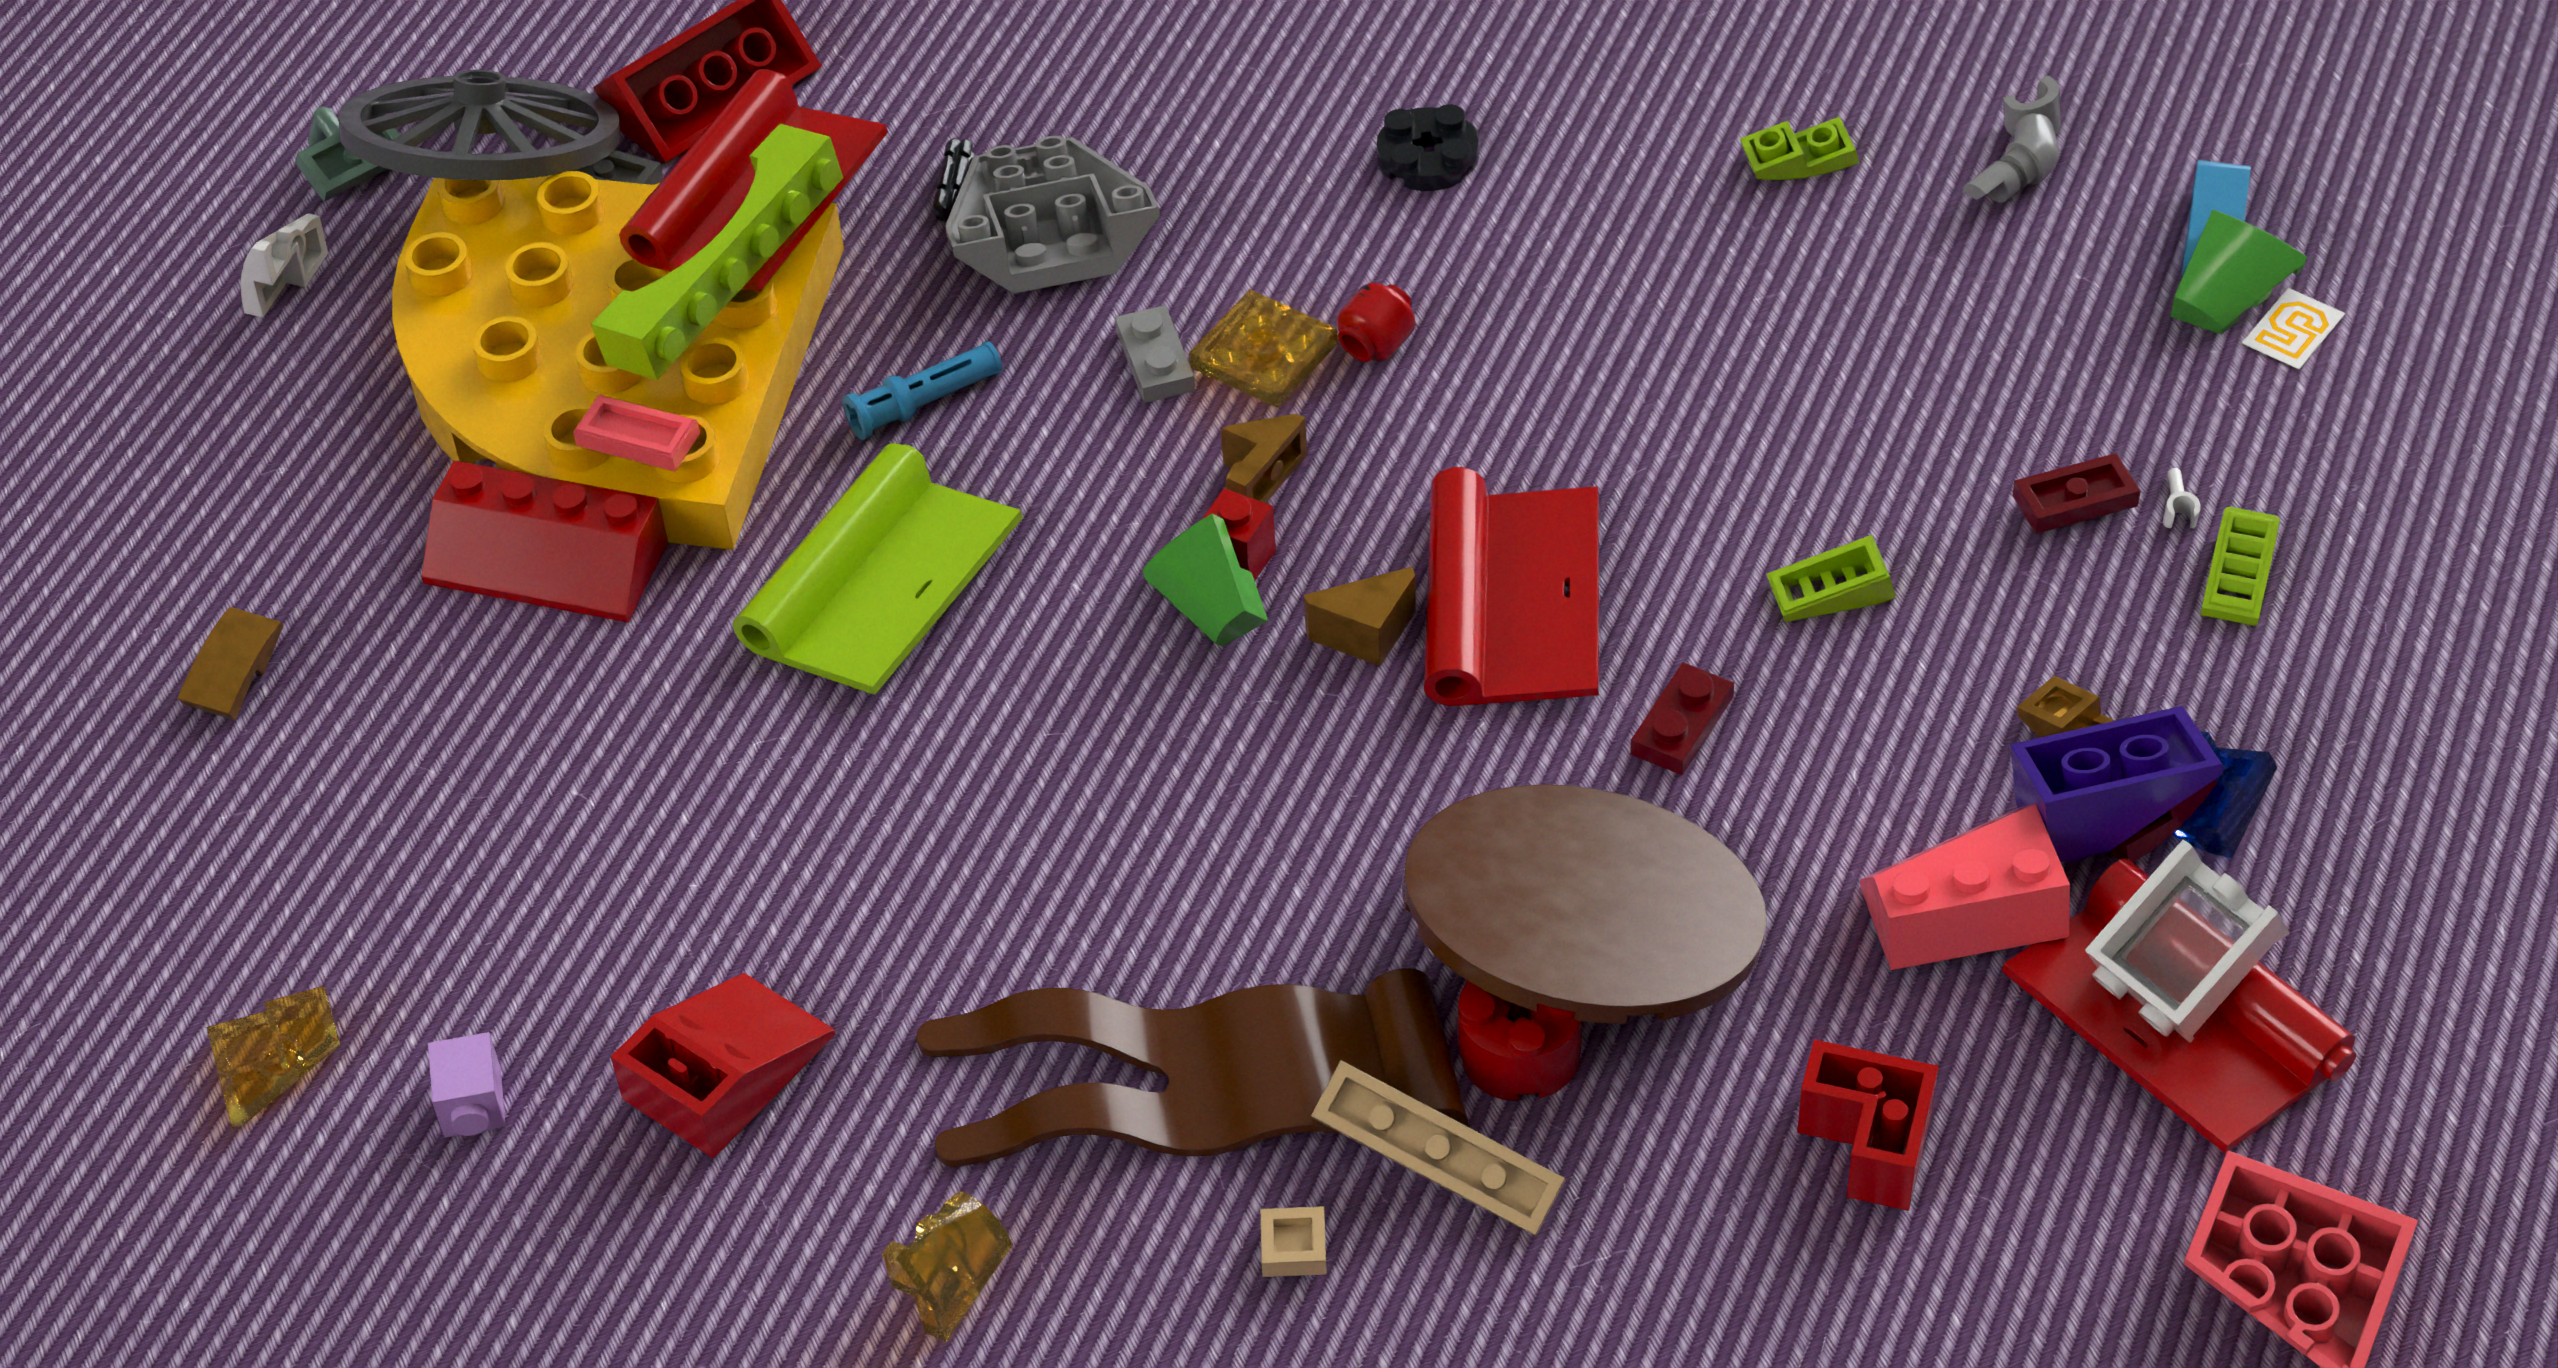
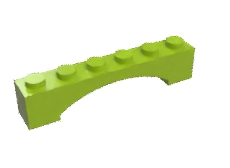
[591,124,843,380]

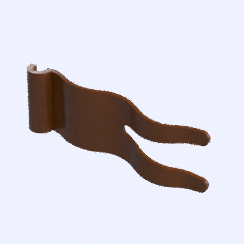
[916,968,1468,1167]

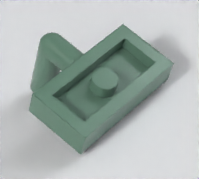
[295,107,400,202]

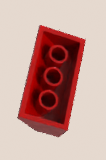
[593,0,822,164]
[421,460,668,622]

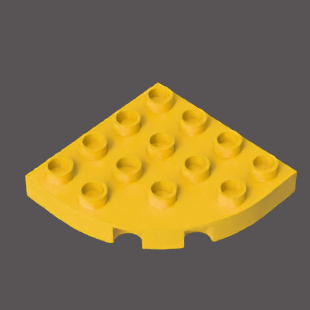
[392,171,844,550]

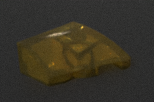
[206,986,340,1129]
[882,1191,1013,1342]

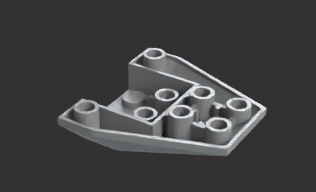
[945,136,1160,294]

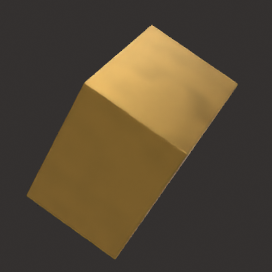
[1304,567,1416,666]

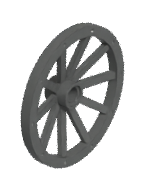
[339,70,619,180]

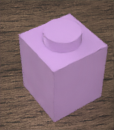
[428,1032,506,1138]

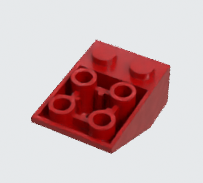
[610,973,836,1159]

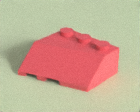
[1860,803,2070,970]
[2184,1151,2418,1368]

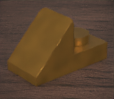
[1221,414,1307,503]

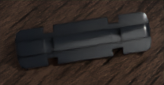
[933,138,974,221]

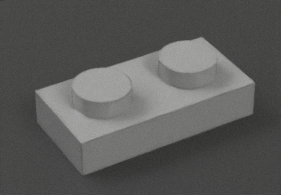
[1115,305,1195,403]

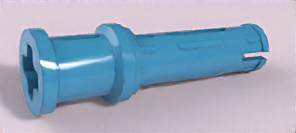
[842,341,1003,440]

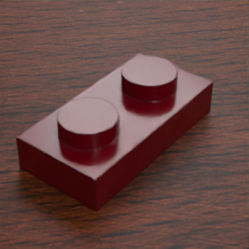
[2012,453,2141,534]
[1630,662,1735,775]

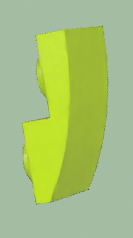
[1740,116,1859,180]

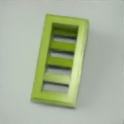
[2200,507,2280,626]
[1766,535,1896,622]

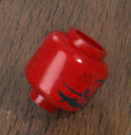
[1336,282,1416,362]

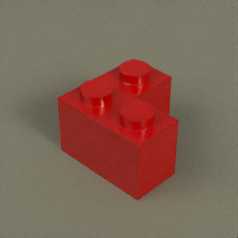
[1797,1039,1939,1211]

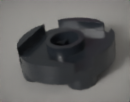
[1377,104,1479,191]

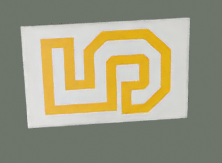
[2241,288,2346,369]

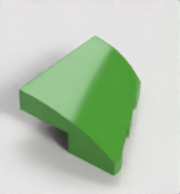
[1142,514,1268,647]

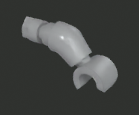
[1962,76,2061,203]

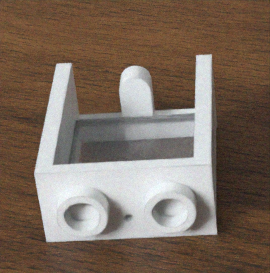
[2085,839,2290,1043]

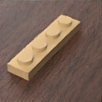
[1311,1060,1565,1237]

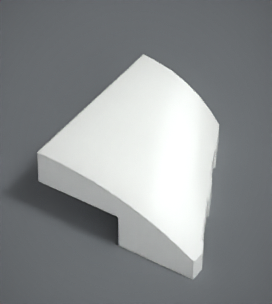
[241,213,328,318]

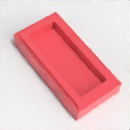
[573,395,700,471]

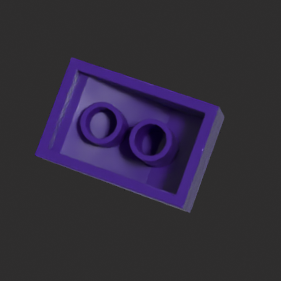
[2010,706,2223,862]

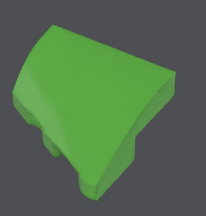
[2170,209,2307,335]

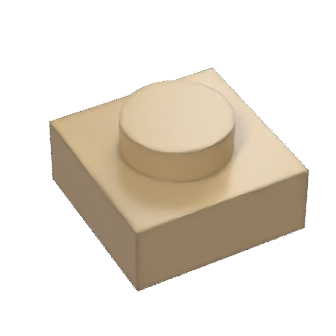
[1260,1206,1327,1277]

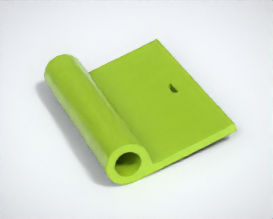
[732,443,1023,695]

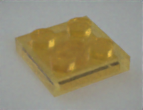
[1189,289,1338,408]

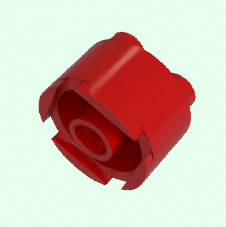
[1458,981,1582,1101]

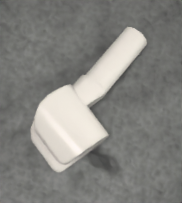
[2163,468,2201,528]

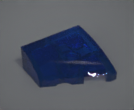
[2172,732,2277,859]

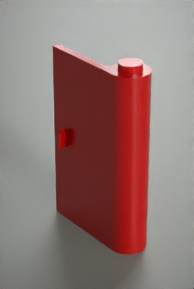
[619,69,888,292]
[1424,467,1599,706]
[2002,859,2356,1154]

